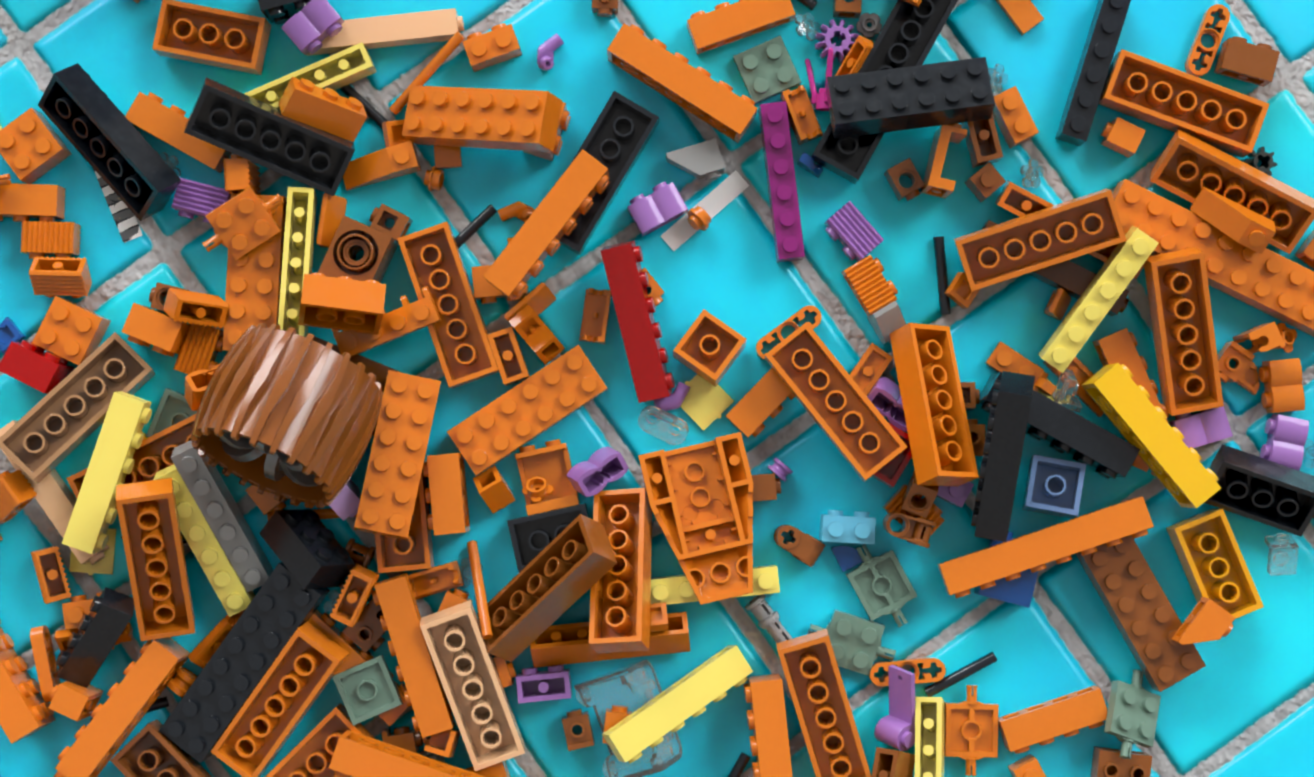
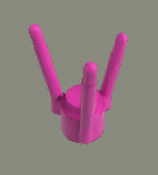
[805,48,833,111]

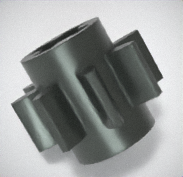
[1243,147,1277,176]

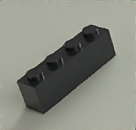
[56,587,134,688]

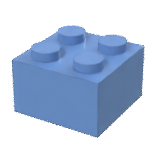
[1022,455,1086,519]

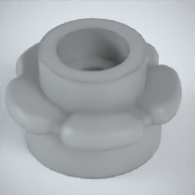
[856,13,882,38]

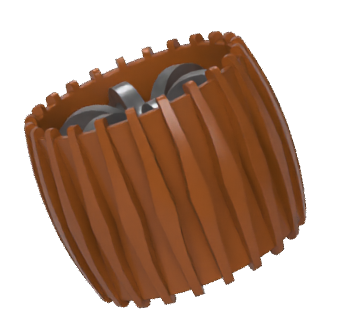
[190,323,383,509]

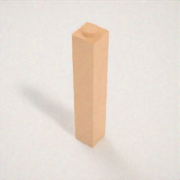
[306,8,464,56]
[0,420,109,565]

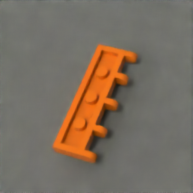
[331,286,442,358]

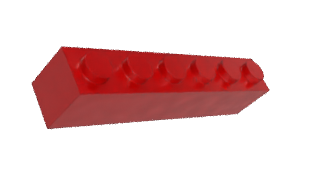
[601,240,675,403]

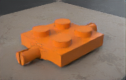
[202,186,284,260]
[944,685,999,776]

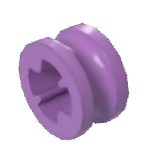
[767,457,793,482]

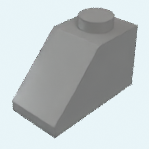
[666,138,725,181]
[867,300,906,346]

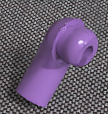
[537,33,564,71]
[654,382,690,412]

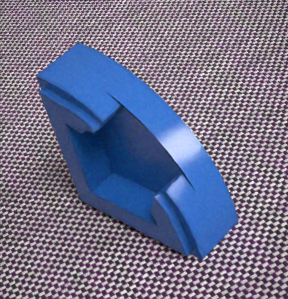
[797,153,823,178]
[0,317,26,354]
[831,546,863,572]

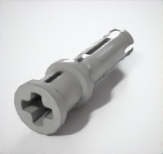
[745,594,793,643]

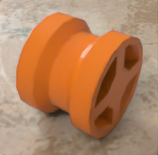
[167,666,197,698]

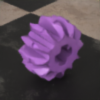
[815,19,859,64]

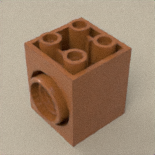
[317,215,399,283]

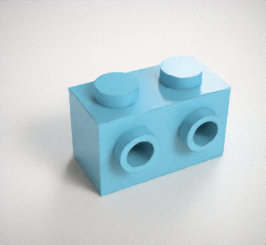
[819,510,876,545]

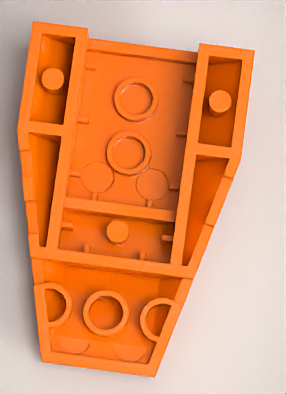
[638,432,753,605]

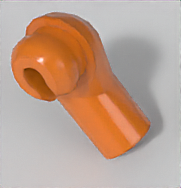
[497,201,534,222]

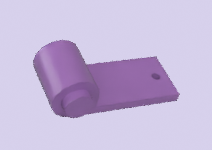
[874,665,915,751]

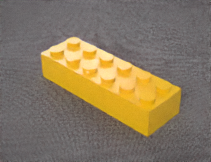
[1081,363,1221,509]

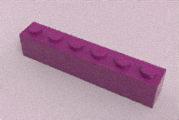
[759,101,805,263]

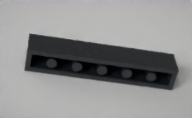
[1055,0,1131,146]

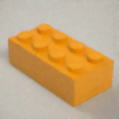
[1166,508,1264,619]

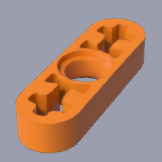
[1185,4,1230,77]
[756,305,822,360]
[30,625,60,703]
[869,657,946,687]

